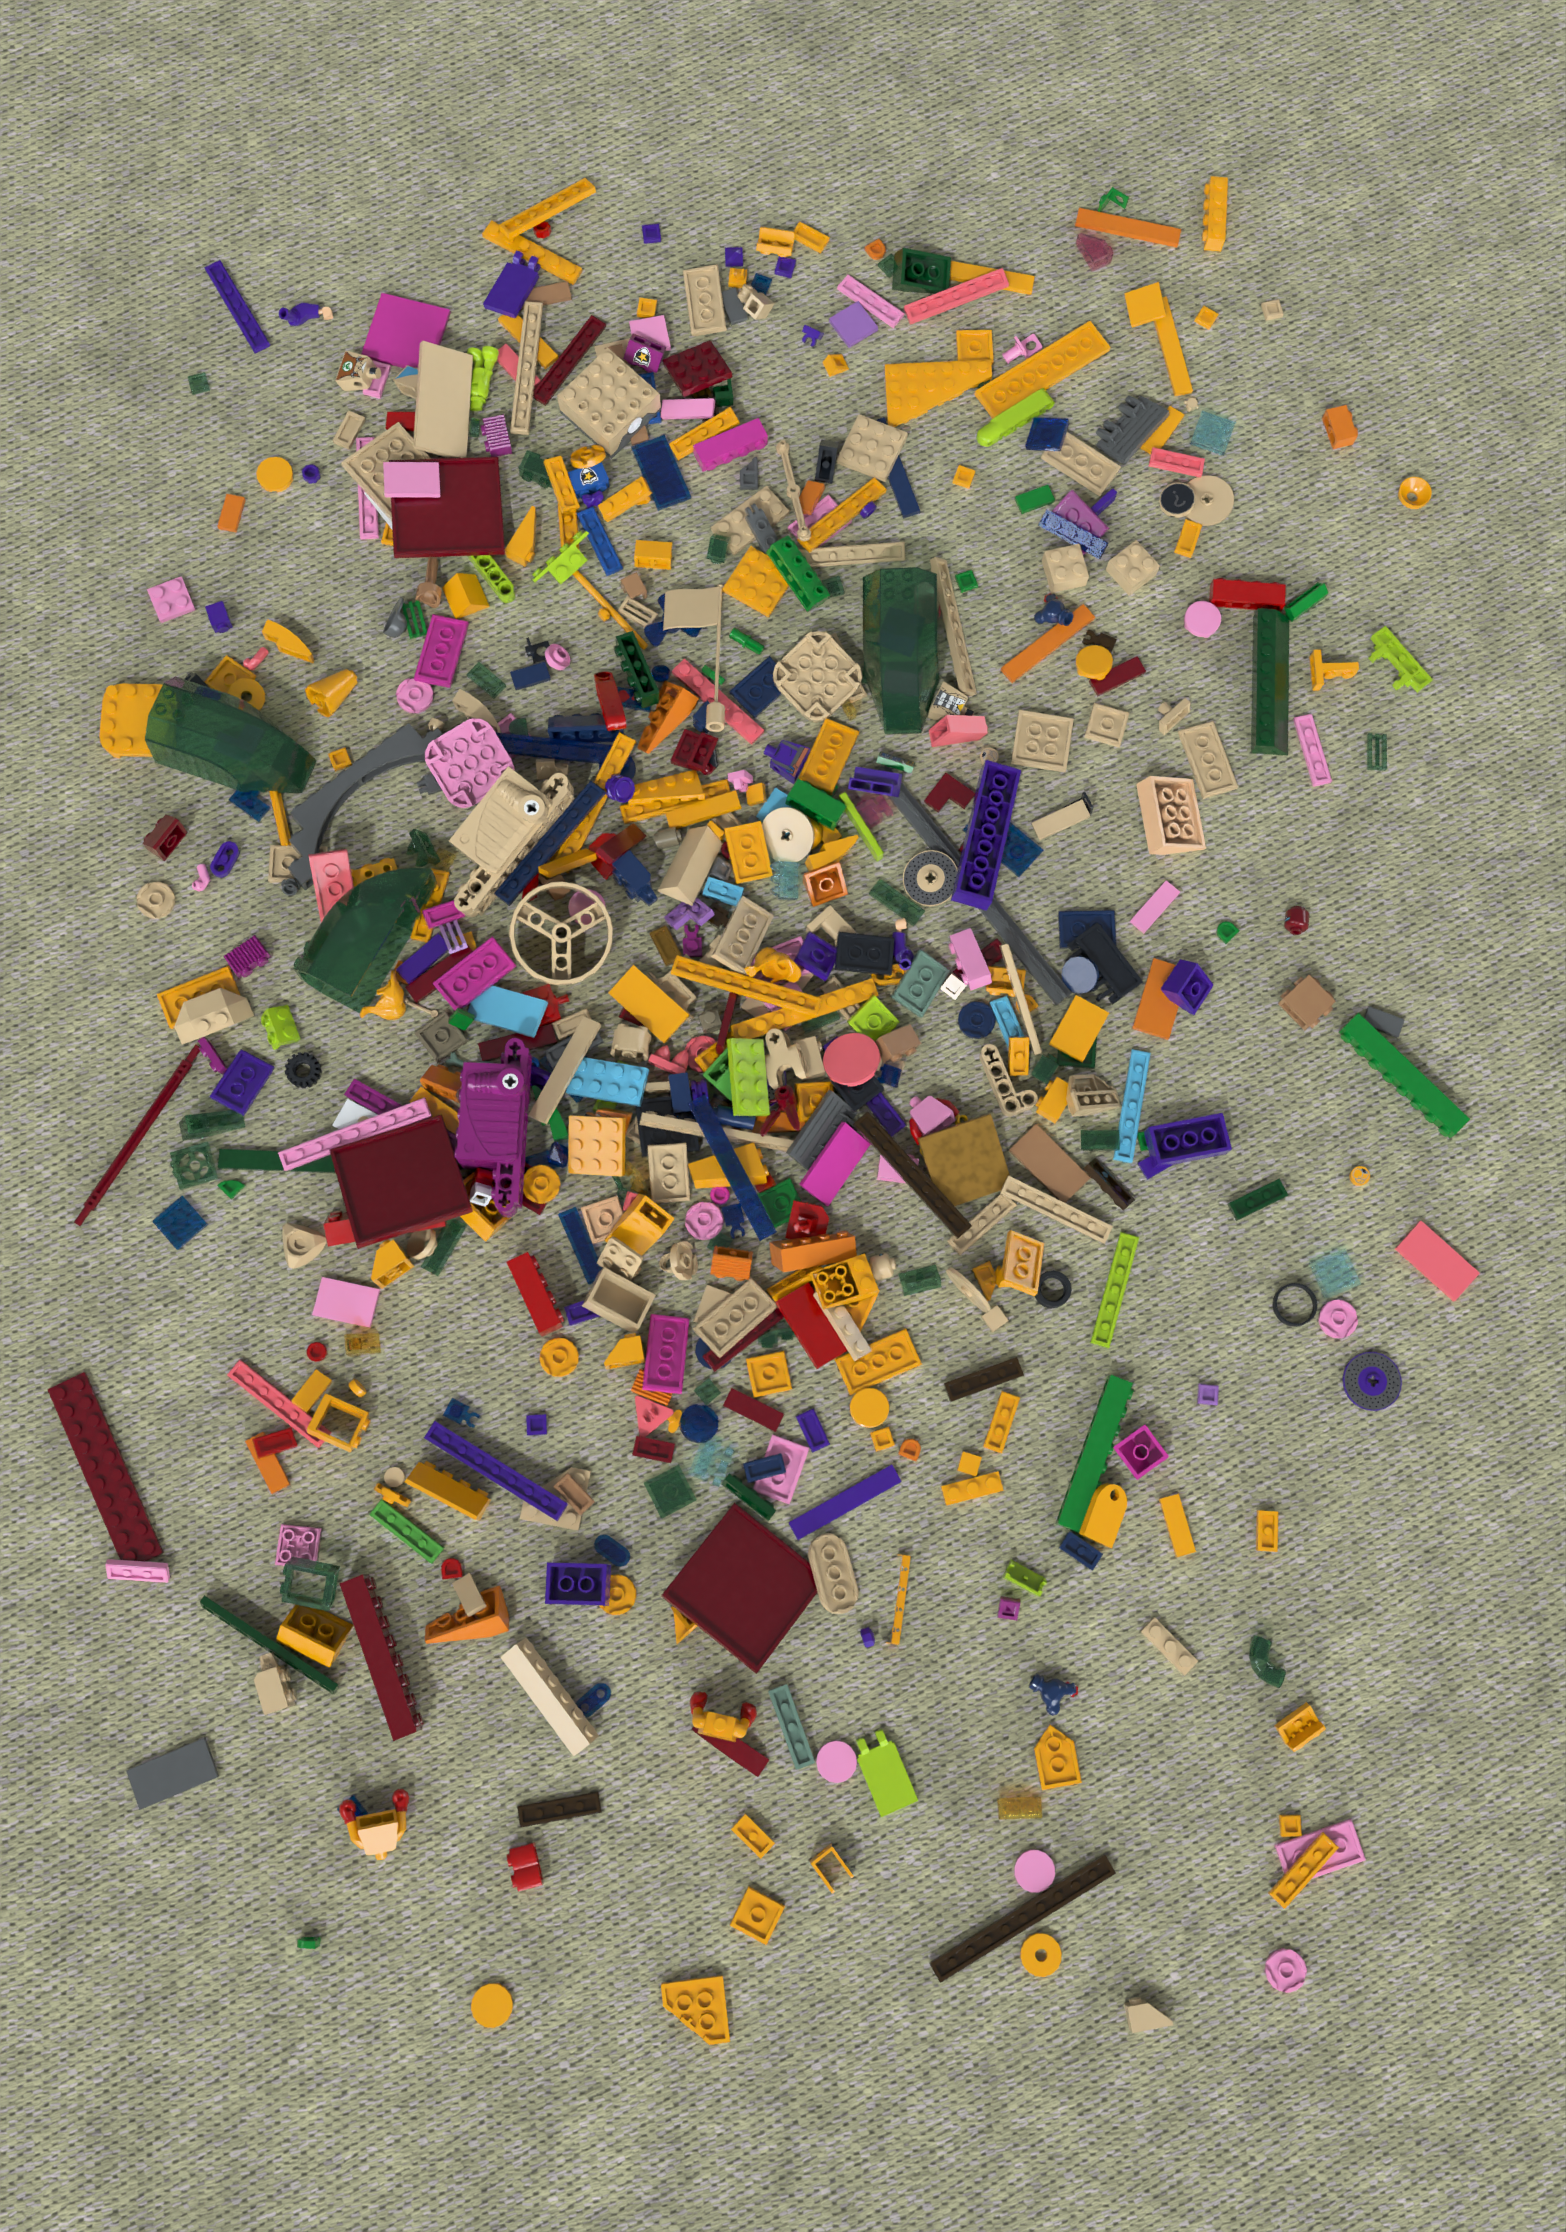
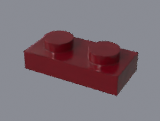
[632,1436,675,1463]

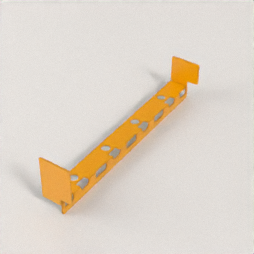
[885,1554,911,1645]

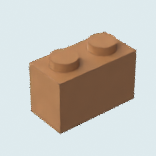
[875,1024,921,1063]

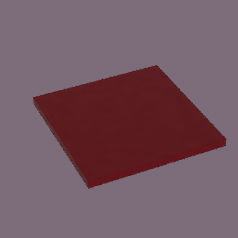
[389,457,505,558]
[329,1114,473,1249]
[661,1502,818,1674]

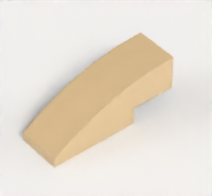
[452,689,502,736]

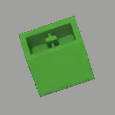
[703,1048,732,1101]

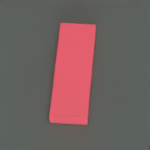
[497,344,541,388]
[1149,447,1205,478]

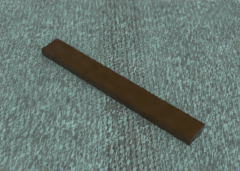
[853,1111,972,1239]

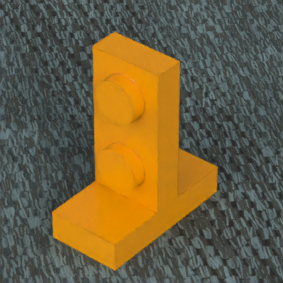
[1309,649,1359,691]

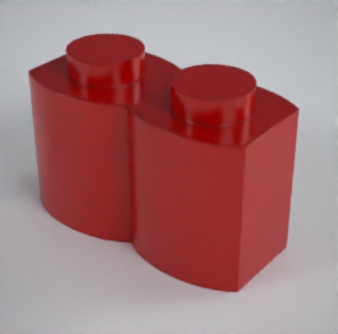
[506,1842,544,1892]

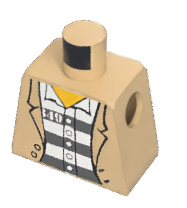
[928,681,975,721]

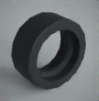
[1034,1270,1072,1309]

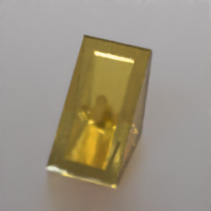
[344,1333,381,1357]

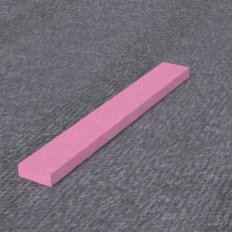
[278,1098,432,1171]

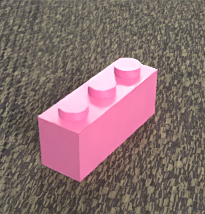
[948,928,992,991]

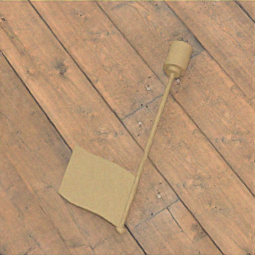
[663,584,725,732]

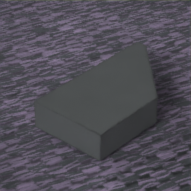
[740,457,758,490]

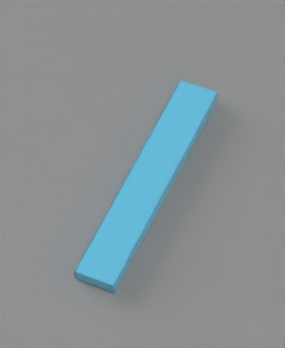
[1113,1049,1151,1163]

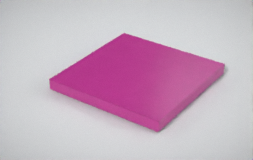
[361,293,451,368]

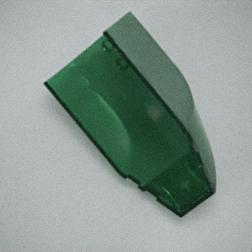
[863,567,940,734]
[145,676,317,793]
[294,868,437,1014]

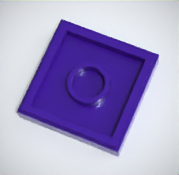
[793,931,836,981]

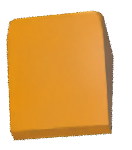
[823,354,849,377]

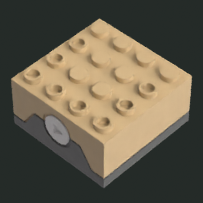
[557,347,661,459]

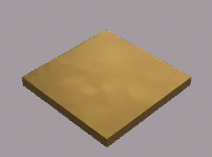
[917,1113,1010,1206]

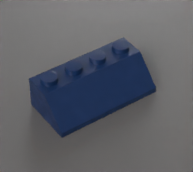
[548,713,624,745]

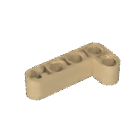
[979,1044,1038,1117]

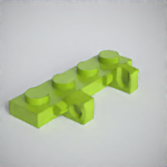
[1368,626,1433,693]

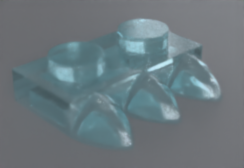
[770,861,798,900]

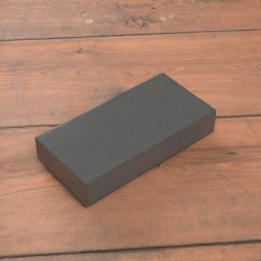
[722,288,748,326]
[1364,1006,1405,1038]

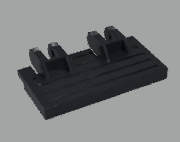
[1066,923,1143,1005]

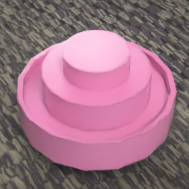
[545,644,571,670]

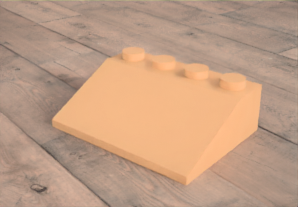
[1136,776,1206,855]

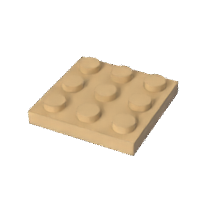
[836,414,908,482]
[1011,710,1074,773]

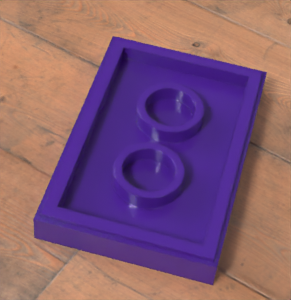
[210,1049,275,1116]

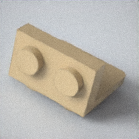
[597,1237,643,1282]

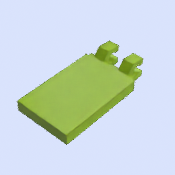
[856,1729,918,1817]

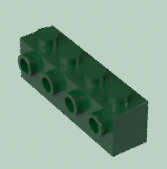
[614,631,659,709]

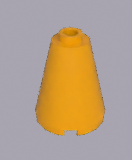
[305,669,357,718]

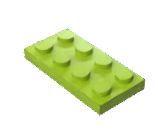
[727,1038,770,1116]

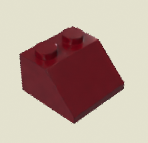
[142,814,188,862]

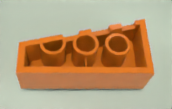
[769,1231,857,1272]

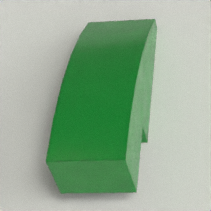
[532,1085,569,1142]

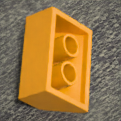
[460,1172,511,1242]
[371,1239,415,1289]
[276,1598,353,1668]

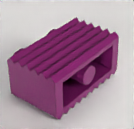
[480,414,512,457]
[223,935,271,978]

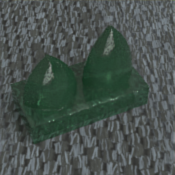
[406,829,441,867]

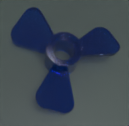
[644,594,702,647]

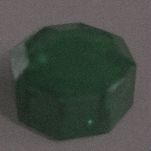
[468,418,480,438]

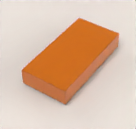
[799,480,825,515]
[217,494,245,533]

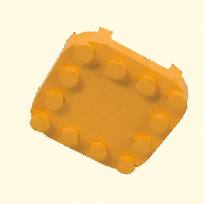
[99,683,180,759]

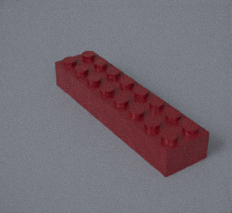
[339,1574,424,1741]

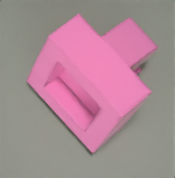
[728,770,753,793]

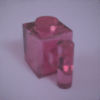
[856,795,894,830]

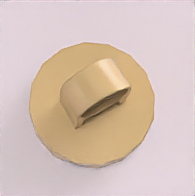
[659,1241,698,1281]

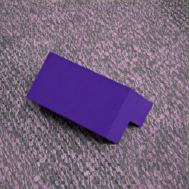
[848,766,903,797]

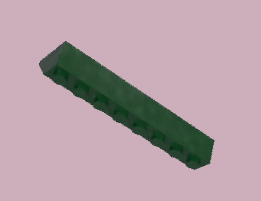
[1251,608,1289,756]

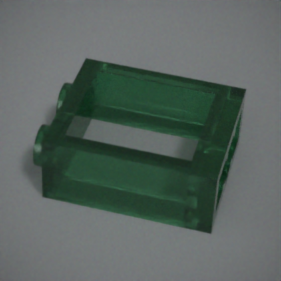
[280,1557,340,1611]

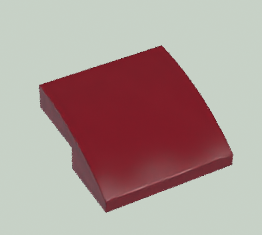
[670,729,719,772]

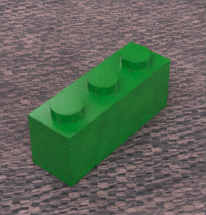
[785,778,847,831]

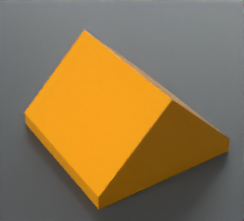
[442,573,490,619]

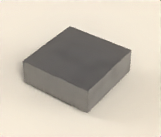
[709,857,732,882]

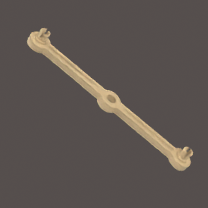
[776,440,811,541]

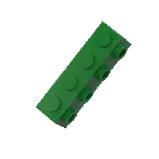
[766,535,830,613]

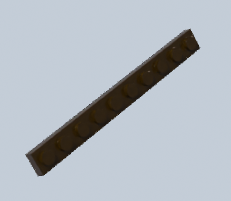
[929,1854,1116,1983]

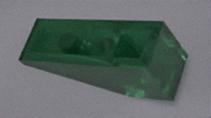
[179,1110,245,1141]

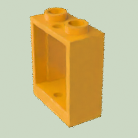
[307,1393,371,1453]

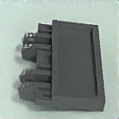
[1096,396,1169,464]
[786,1090,858,1170]

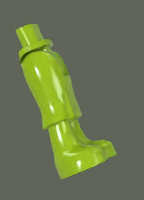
[467,346,499,411]

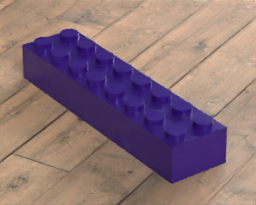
[951,760,1021,911]

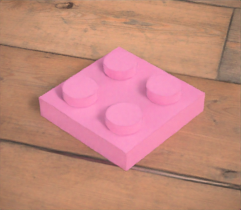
[147,576,195,623]

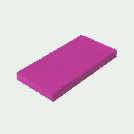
[414,614,469,688]
[433,936,517,1011]
[799,1122,870,1207]
[642,1314,690,1394]

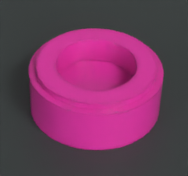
[710,1187,730,1205]

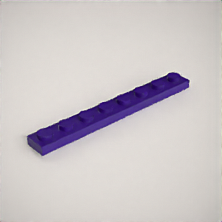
[424,1421,568,1522]

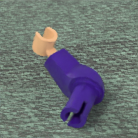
[279,303,333,326]
[892,918,914,970]

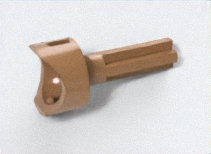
[415,557,442,608]

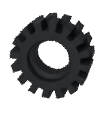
[285,1052,322,1089]

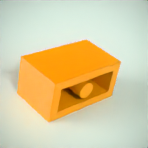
[1035,1077,1068,1123]

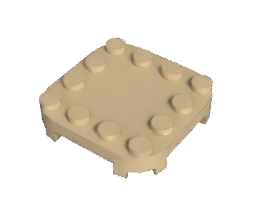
[773,631,862,723]

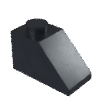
[815,439,839,484]

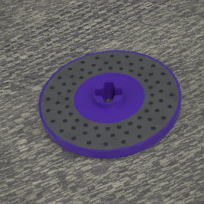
[1342,1352,1402,1411]

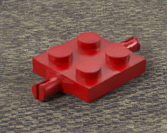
[521,984,570,1027]

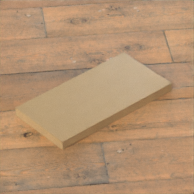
[413,341,473,458]

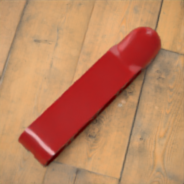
[594,671,626,731]

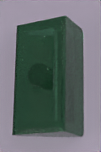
[898,1265,941,1296]

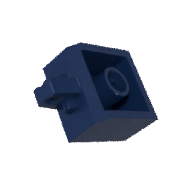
[612,850,658,906]

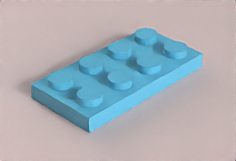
[566,1057,649,1107]

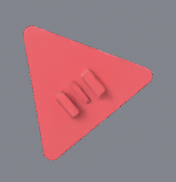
[635,1396,674,1438]

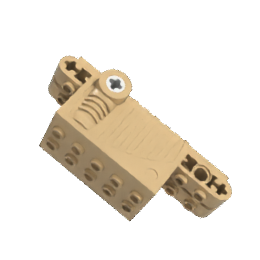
[449,766,575,918]

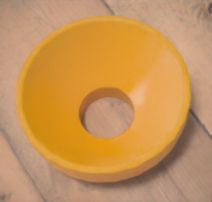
[1398,477,1432,509]

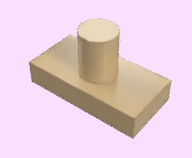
[1158,698,1190,735]

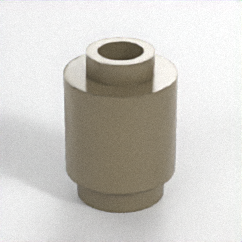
[654,827,683,849]

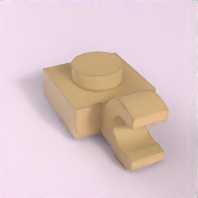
[536,759,569,779]

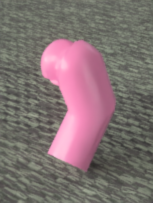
[192,864,210,892]

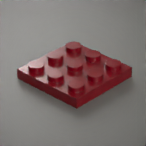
[662,340,733,397]

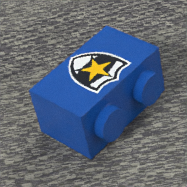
[568,462,610,499]

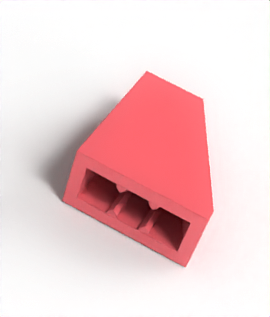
[929,715,988,747]

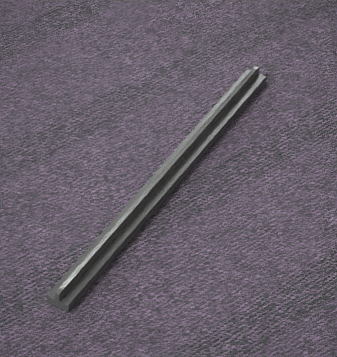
[879,766,1071,1005]

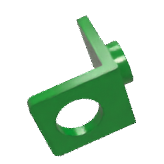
[1098,187,1129,212]

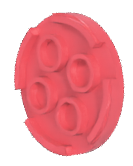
[823,1033,881,1087]

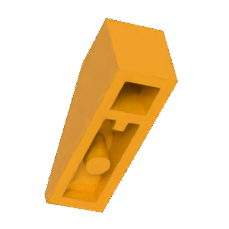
[505,506,537,567]

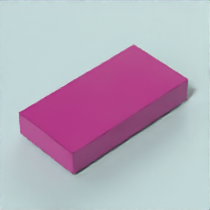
[422,900,465,929]

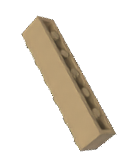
[501,1637,599,1756]

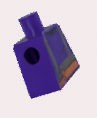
[763,740,810,784]

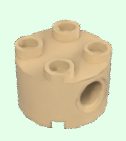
[610,1024,651,1063]

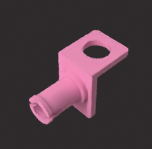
[1002,334,1043,364]

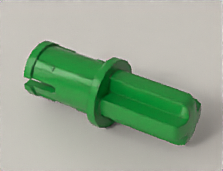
[729,627,764,655]

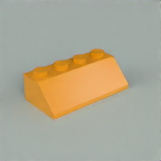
[405,1461,491,1521]

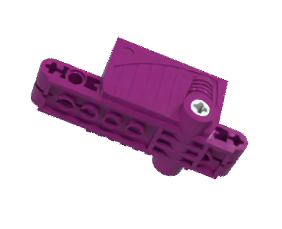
[455,1038,532,1218]

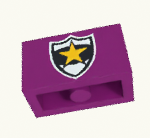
[623,333,666,373]

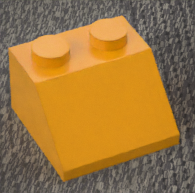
[604,1333,645,1370]

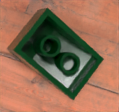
[892,248,951,294]

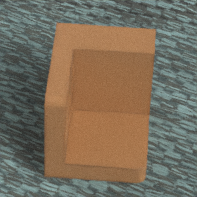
[620,572,647,599]

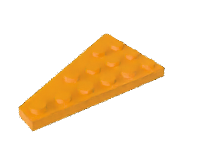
[884,359,992,427]

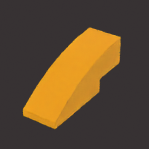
[262,619,315,664]
[805,835,859,872]

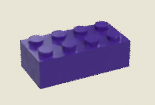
[1144,1113,1232,1168]

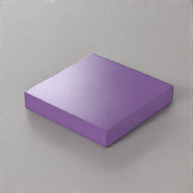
[829,301,878,348]

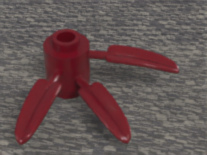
[760,1085,800,1137]

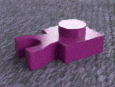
[683,925,702,958]

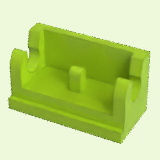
[1002,1560,1047,1597]

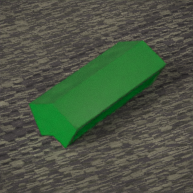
[1284,582,1328,622]

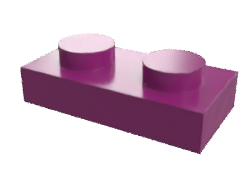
[198,1037,228,1075]

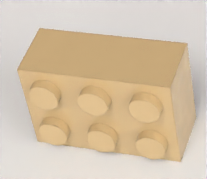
[582,1267,656,1333]

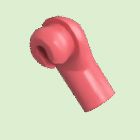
[243,647,269,671]

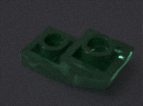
[758,1327,796,1348]

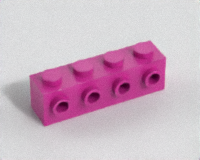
[693,418,768,472]

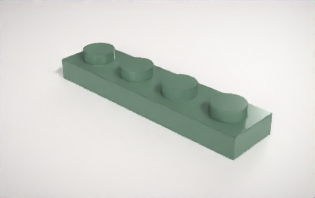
[768,1684,815,1770]

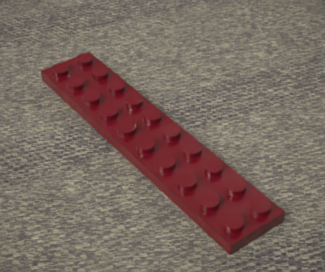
[47,1372,164,1562]

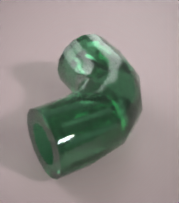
[1249,1635,1286,1688]

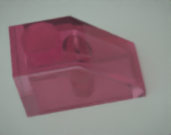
[1076,233,1113,272]

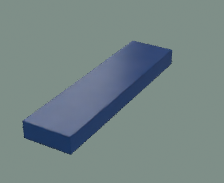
[577,507,623,576]

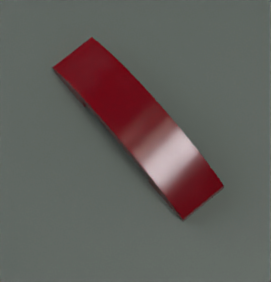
[691,1726,769,1777]

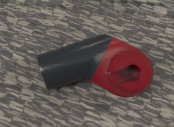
[701,750,718,775]

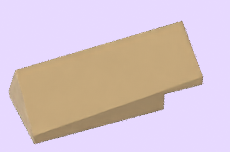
[658,826,723,906]

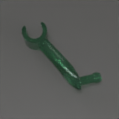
[612,1176,628,1200]

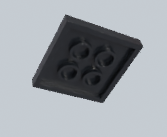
[635,1094,699,1158]

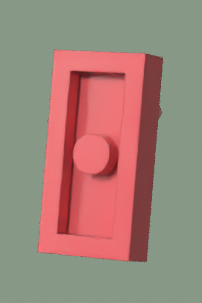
[648,1045,688,1074]

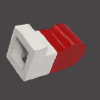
[469,1167,493,1207]

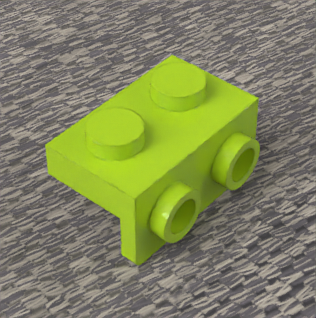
[261,1005,300,1050]

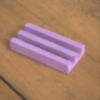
[439,919,468,954]

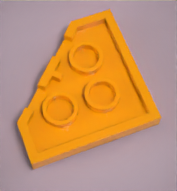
[661,1975,730,2045]

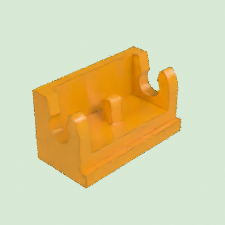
[634,540,672,570]

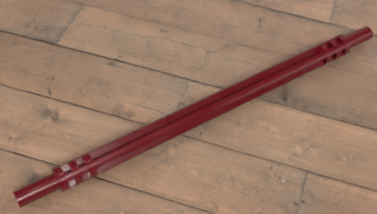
[74,1044,200,1226]

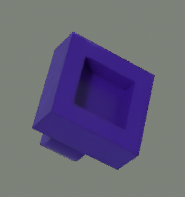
[802,325,824,347]

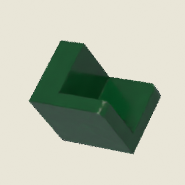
[713,378,734,407]

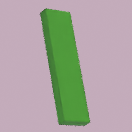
[369,1499,445,1564]

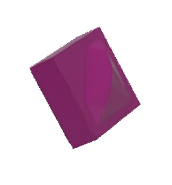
[997,1596,1021,1621]

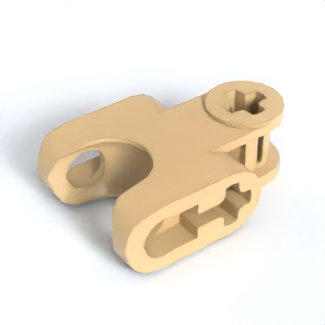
[765,1029,809,1090]

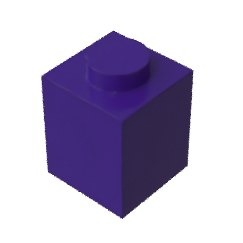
[205,601,233,633]

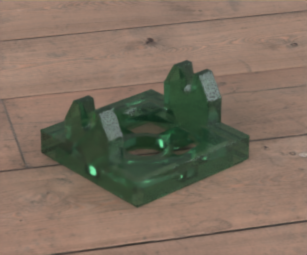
[170,1142,219,1190]

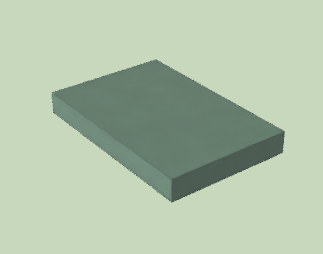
[890,949,950,1018]

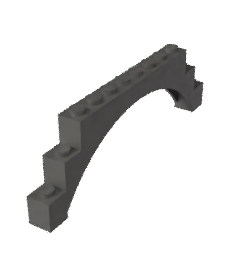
[288,723,443,891]

